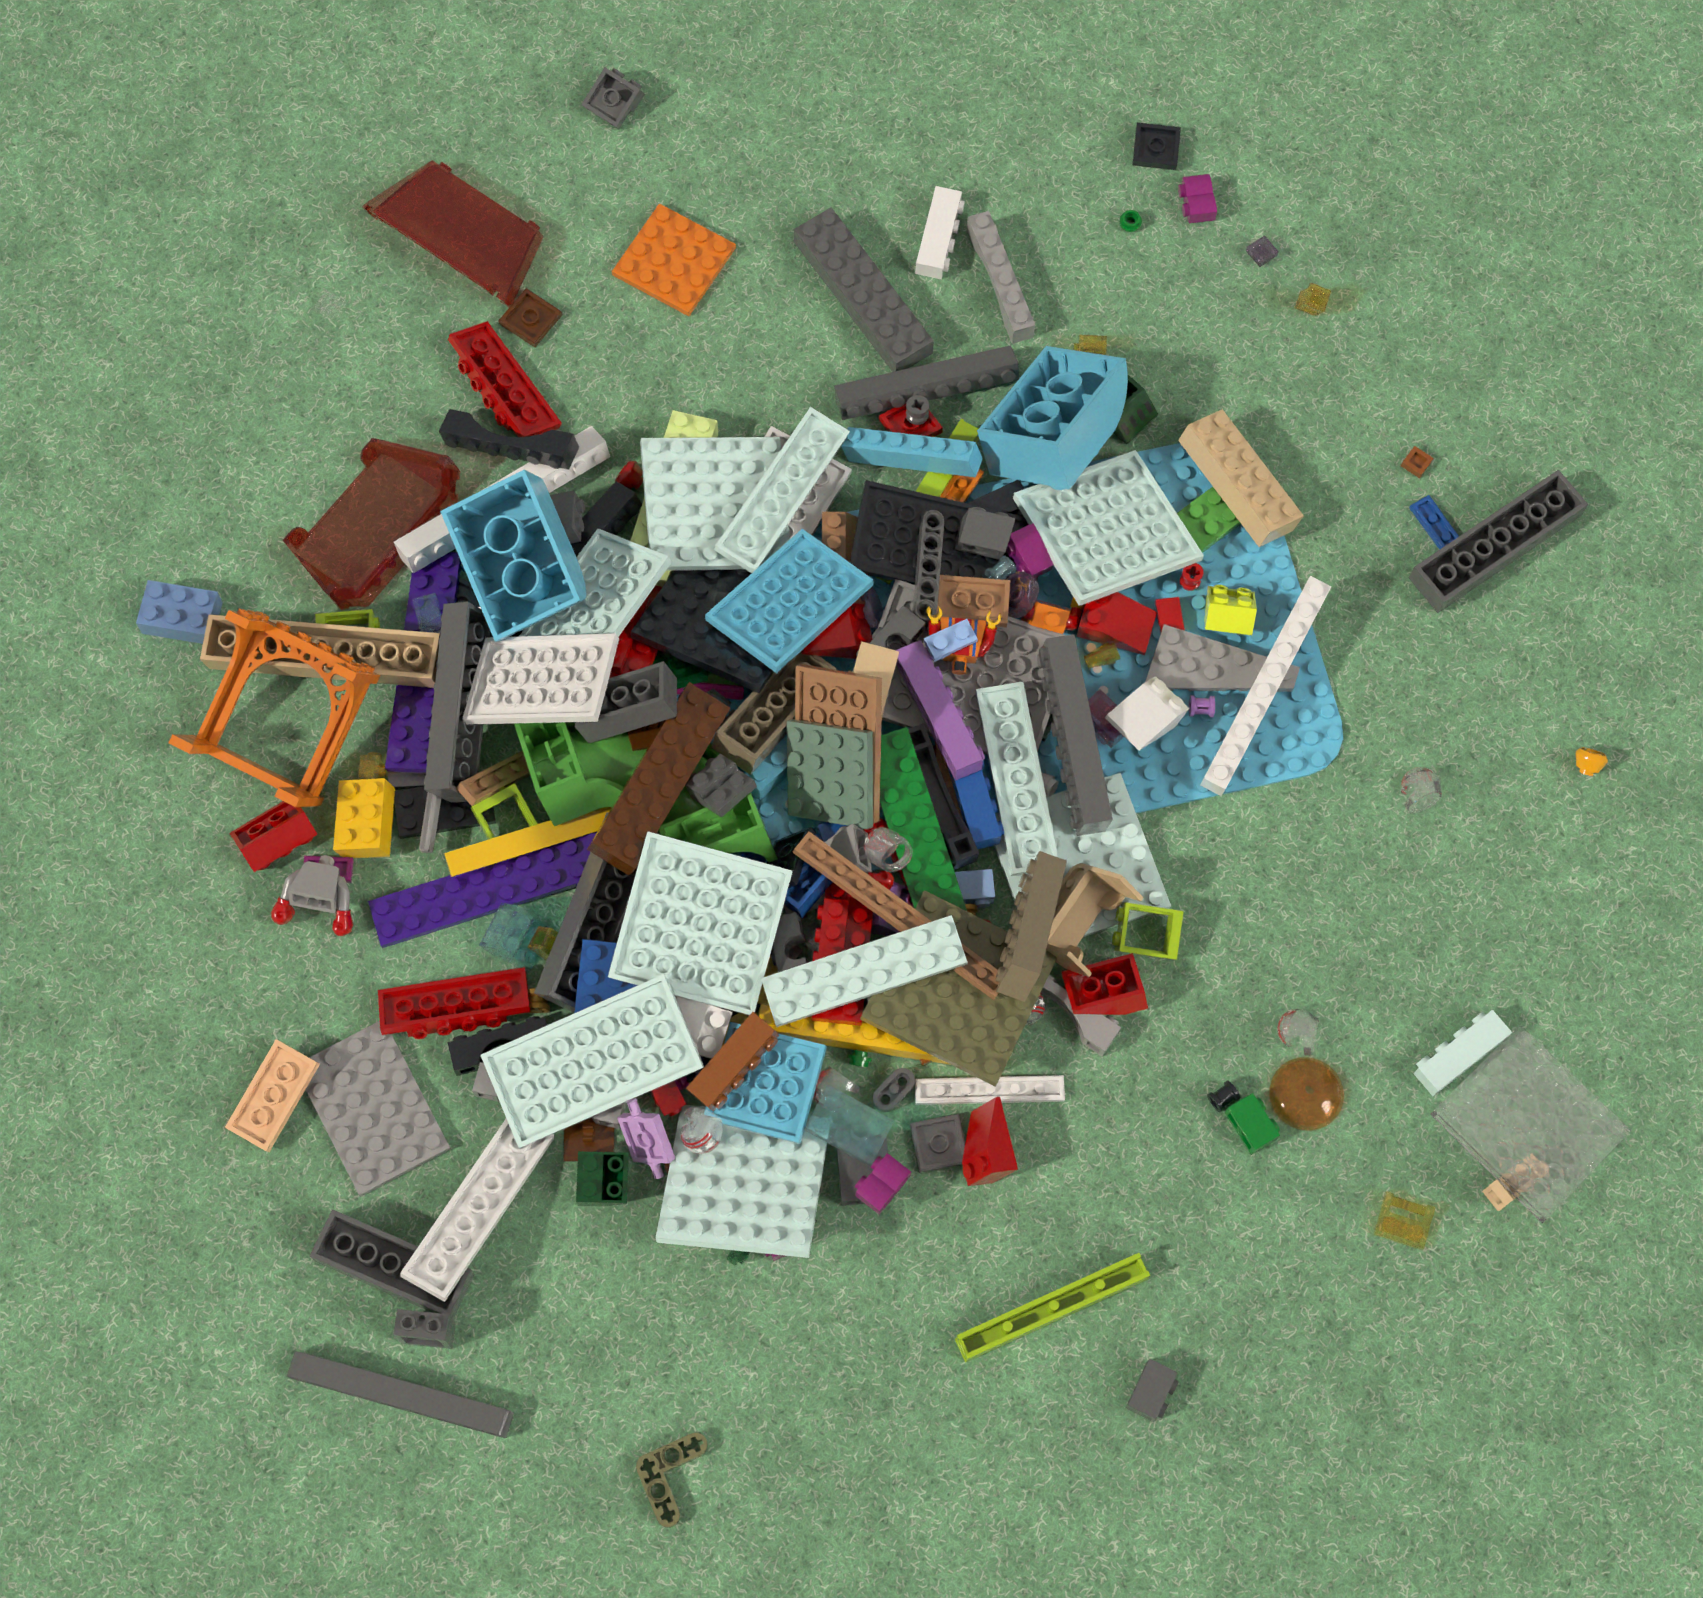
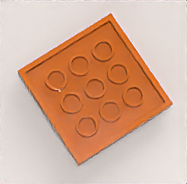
[612,203,736,316]

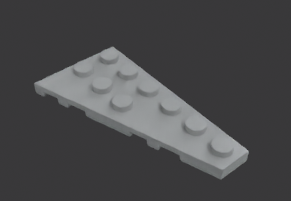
[1145,624,1300,692]

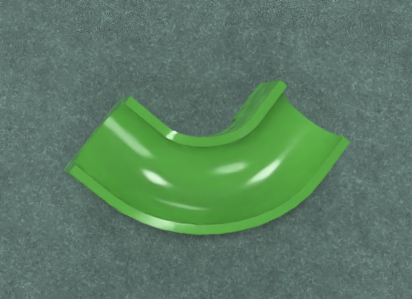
[514,722,778,863]

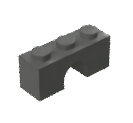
[856,605,925,656]
[771,912,809,973]

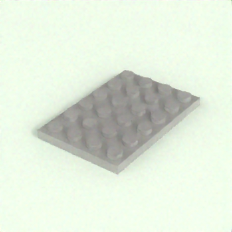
[306,1021,451,1197]

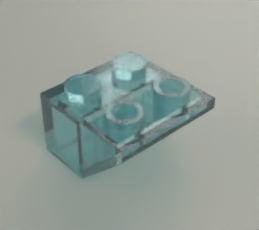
[479,903,552,972]

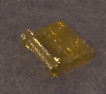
[1374,1191,1435,1250]

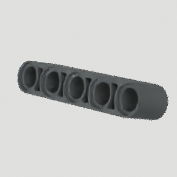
[913,510,944,627]

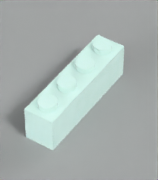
[1413,1010,1512,1096]

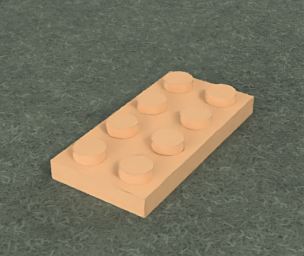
[225,1039,320,1152]

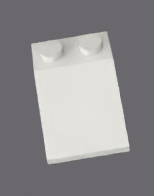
[1105,676,1189,751]
[674,995,732,1059]

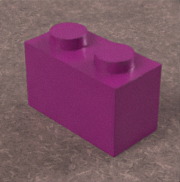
[1006,523,1054,582]

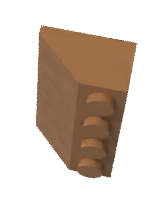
[822,512,869,610]

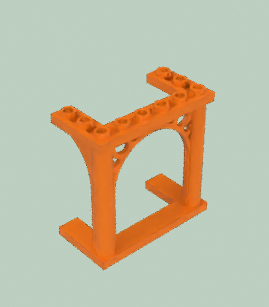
[169,608,381,807]

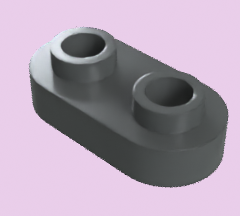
[873,1068,915,1112]

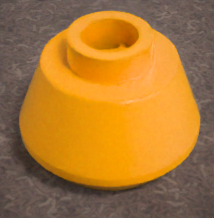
[1576,747,1608,776]

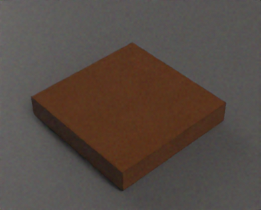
[498,288,563,347]

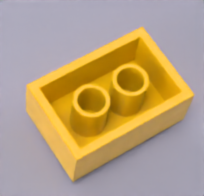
[333,778,395,858]

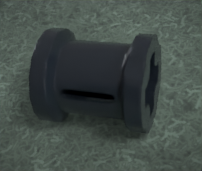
[1207,1080,1241,1113]

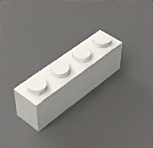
[915,186,965,280]

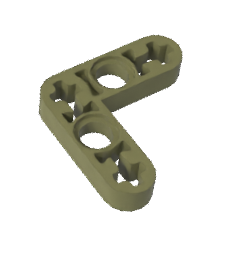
[636,1432,708,1528]

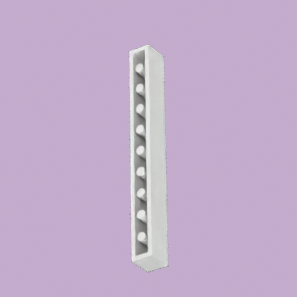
[394,426,610,573]
[1200,576,1331,796]

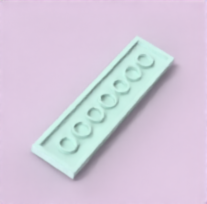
[714,407,850,573]
[975,682,1058,876]
[761,915,968,1027]

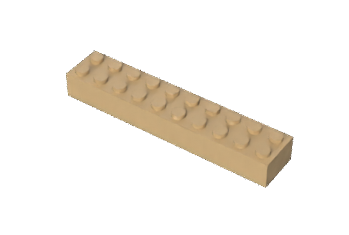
[200,615,440,688]

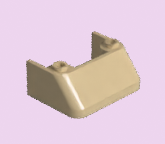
[848,641,899,724]
[1046,863,1144,977]

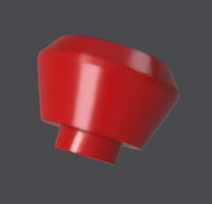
[615,460,643,490]

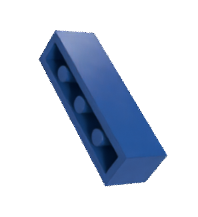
[946,762,1004,849]

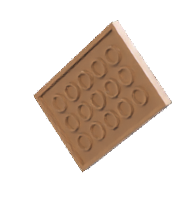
[795,664,882,823]

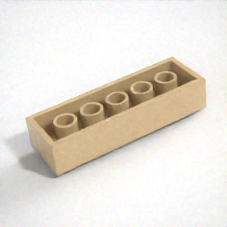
[1178,409,1304,547]

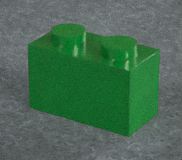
[1225,1093,1280,1155]

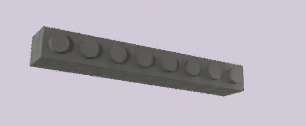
[834,345,1019,420]

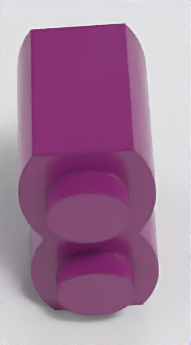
[1178,174,1217,224]
[855,1153,911,1215]

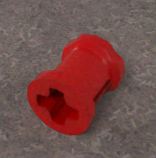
[1180,563,1204,591]

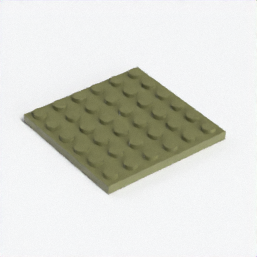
[860,890,1057,1087]

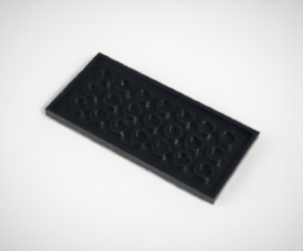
[849,480,1038,609]

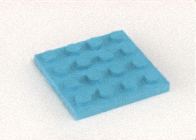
[703,1022,827,1144]

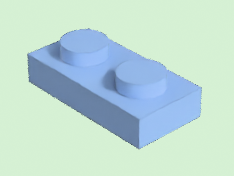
[924,619,978,662]

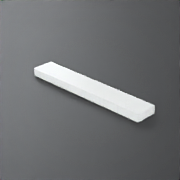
[915,1075,1065,1105]

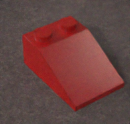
[1077,592,1157,655]
[801,603,873,659]
[1061,953,1148,1015]
[962,1097,1018,1186]

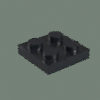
[1132,122,1181,170]

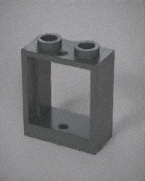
[393,1309,456,1349]

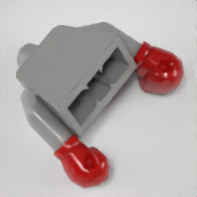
[824,818,894,890]
[271,855,353,936]

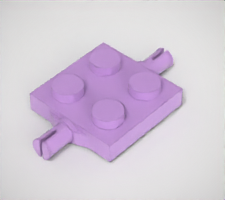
[617,1098,675,1179]

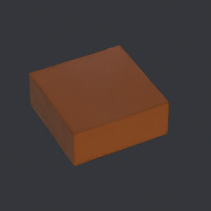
[1401,446,1434,479]

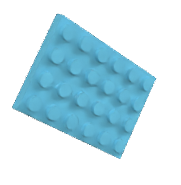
[705,529,873,673]

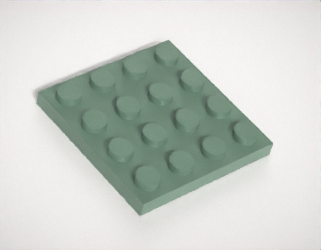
[787,719,873,829]

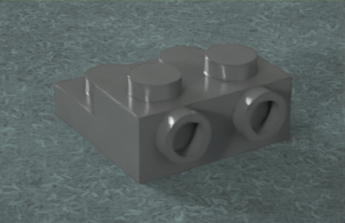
[581,67,645,129]
[685,754,757,817]

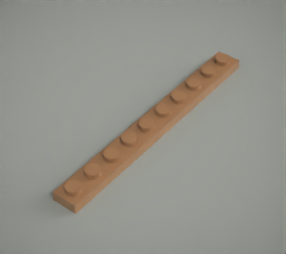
[793,832,999,1000]

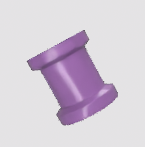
[1189,695,1215,717]

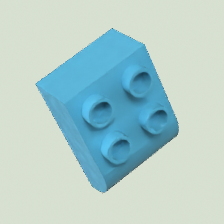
[977,346,1128,490]
[440,470,586,642]

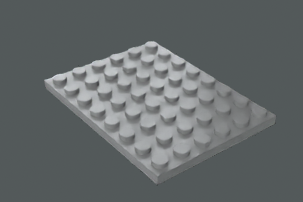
[878,579,1076,755]

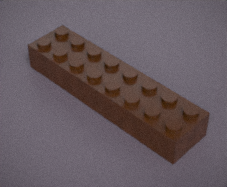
[587,682,730,875]

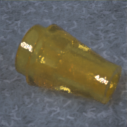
[1083,641,1120,669]

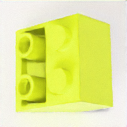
[1204,585,1257,635]

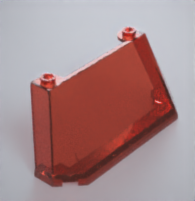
[362,160,544,308]
[282,438,460,609]

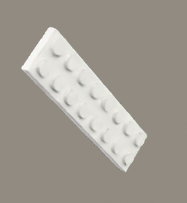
[400,1118,554,1302]

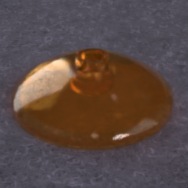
[1269,1057,1344,1131]

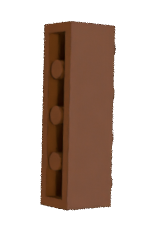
[686,1012,779,1112]

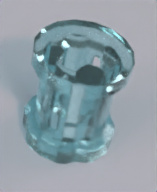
[985,556,1016,580]

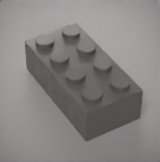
[575,661,677,743]

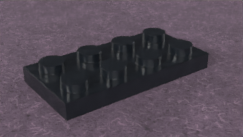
[394,786,496,839]

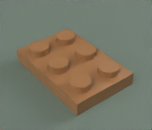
[936,575,1010,628]

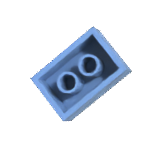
[136,580,223,644]

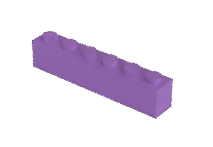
[896,640,985,781]

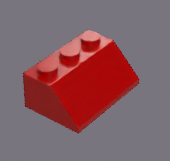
[229,801,318,872]

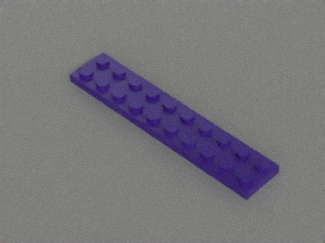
[385,552,462,773]
[368,832,597,948]

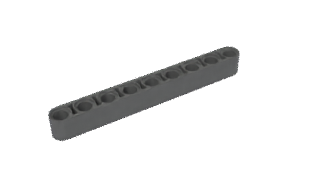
[286,1351,514,1438]

